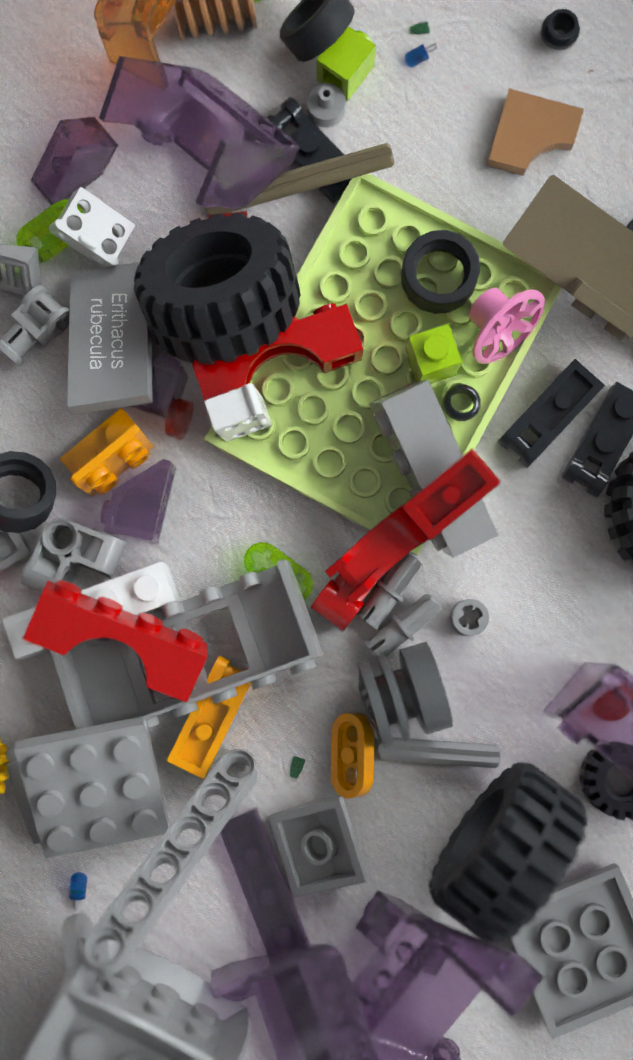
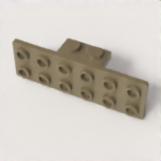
[503,175,633,343]

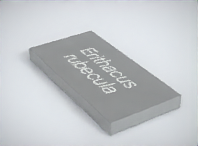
[67,262,152,415]

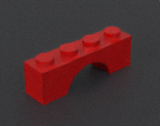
[192,303,363,401]
[22,580,208,702]

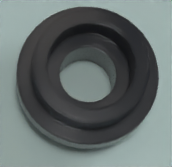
[541,9,580,50]

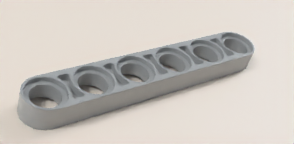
[83,749,257,977]

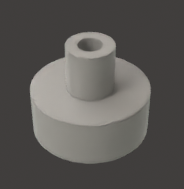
[307,83,346,127]

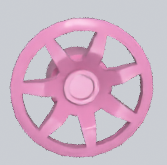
[469,288,545,364]

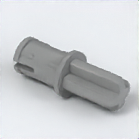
[356,553,423,630]
[365,594,442,658]

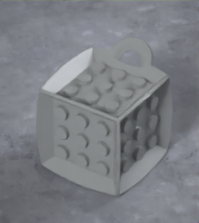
[20,912,251,1060]

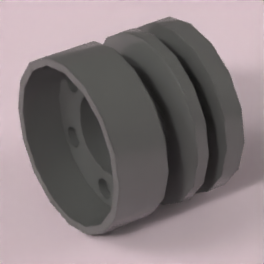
[357,642,453,748]

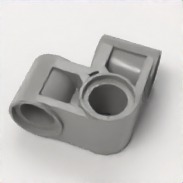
[21,518,127,593]

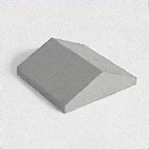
[268,796,369,898]

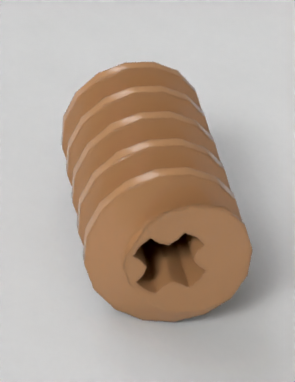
[174,0,257,41]

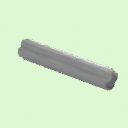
[377,737,500,768]

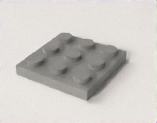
[14,716,170,859]
[510,863,633,1039]

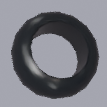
[443,384,481,422]

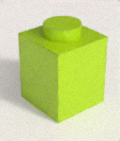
[316,26,376,101]
[405,324,462,384]

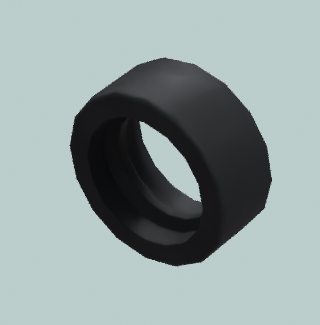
[279,0,355,62]
[401,230,481,314]
[0,451,56,533]

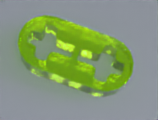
[16,199,83,263]
[244,542,313,601]

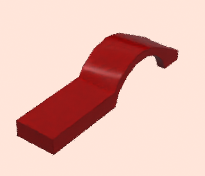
[325,448,500,603]

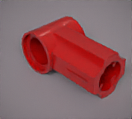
[310,574,376,632]

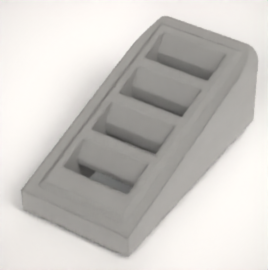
[0,244,42,295]

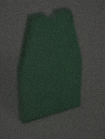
[409,21,430,35]
[290,756,306,779]

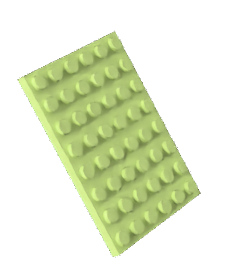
[204,174,562,556]

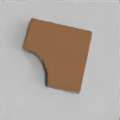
[487,88,584,176]

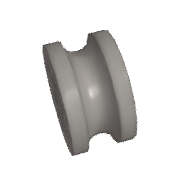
[450,599,489,636]

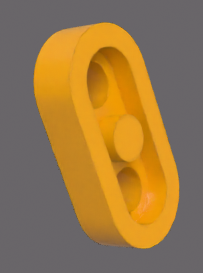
[331,713,374,799]

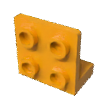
[59,407,154,497]

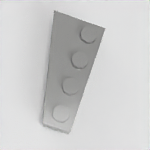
[369,380,499,558]

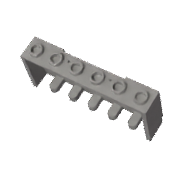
[50,559,324,729]

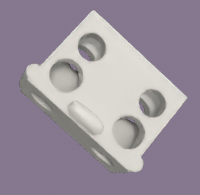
[48,187,135,268]
[204,383,272,442]

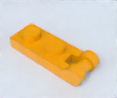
[167,655,251,780]

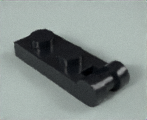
[260,97,352,204]
[497,359,605,468]
[561,381,633,497]

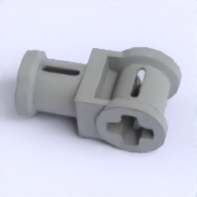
[0,285,70,367]

